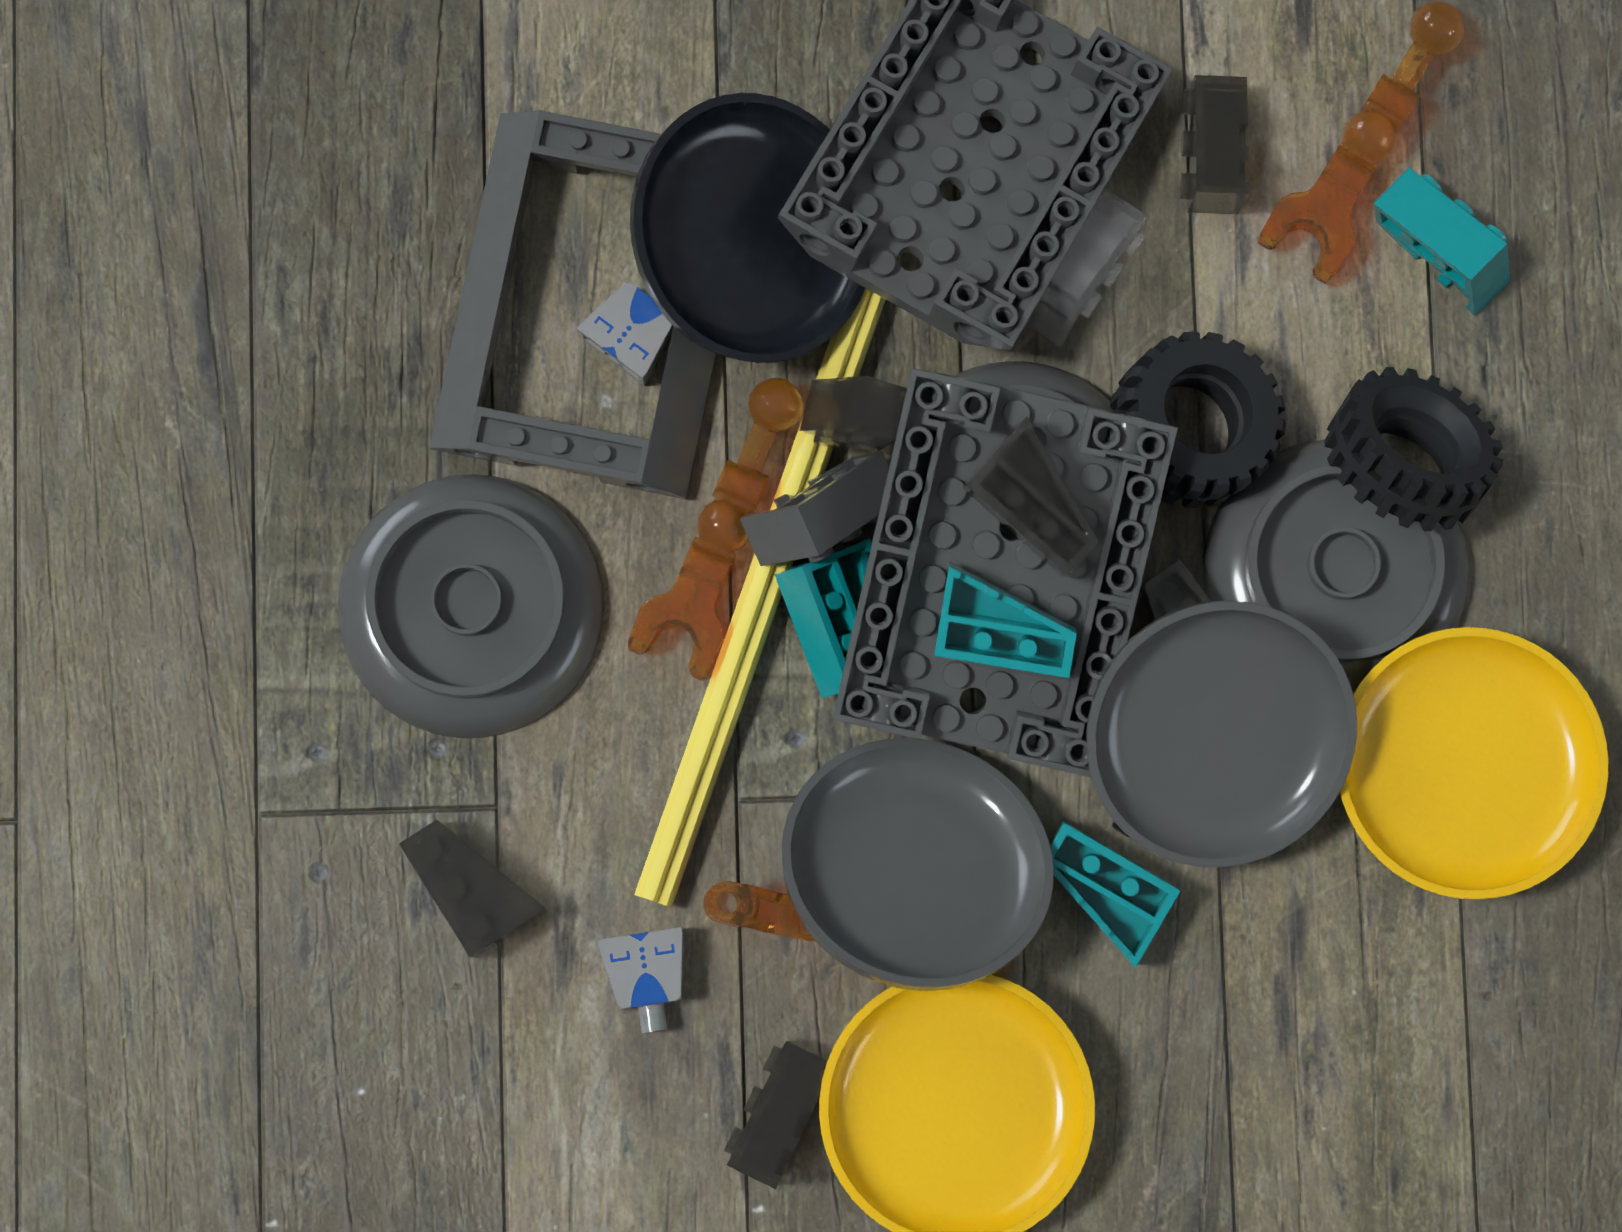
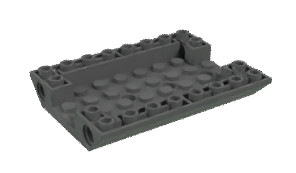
[778,0,1172,350]
[832,368,1178,778]

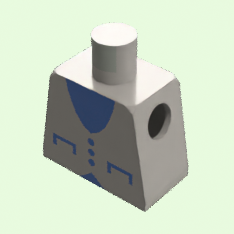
[576,281,673,386]
[597,927,684,1033]

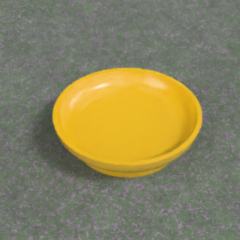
[1340,627,1609,899]
[819,975,1095,1232]

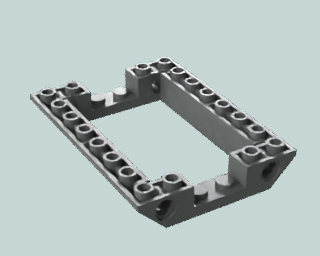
[429,110,716,499]

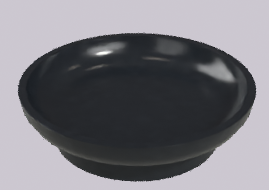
[630,93,865,363]

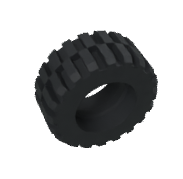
[1110,331,1286,508]

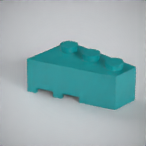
[1373,167,1511,316]
[775,538,871,698]
[934,562,1077,678]
[1050,821,1180,968]

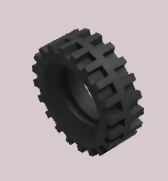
[1324,367,1504,531]

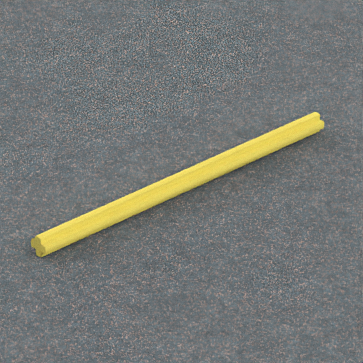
[634,254,902,908]

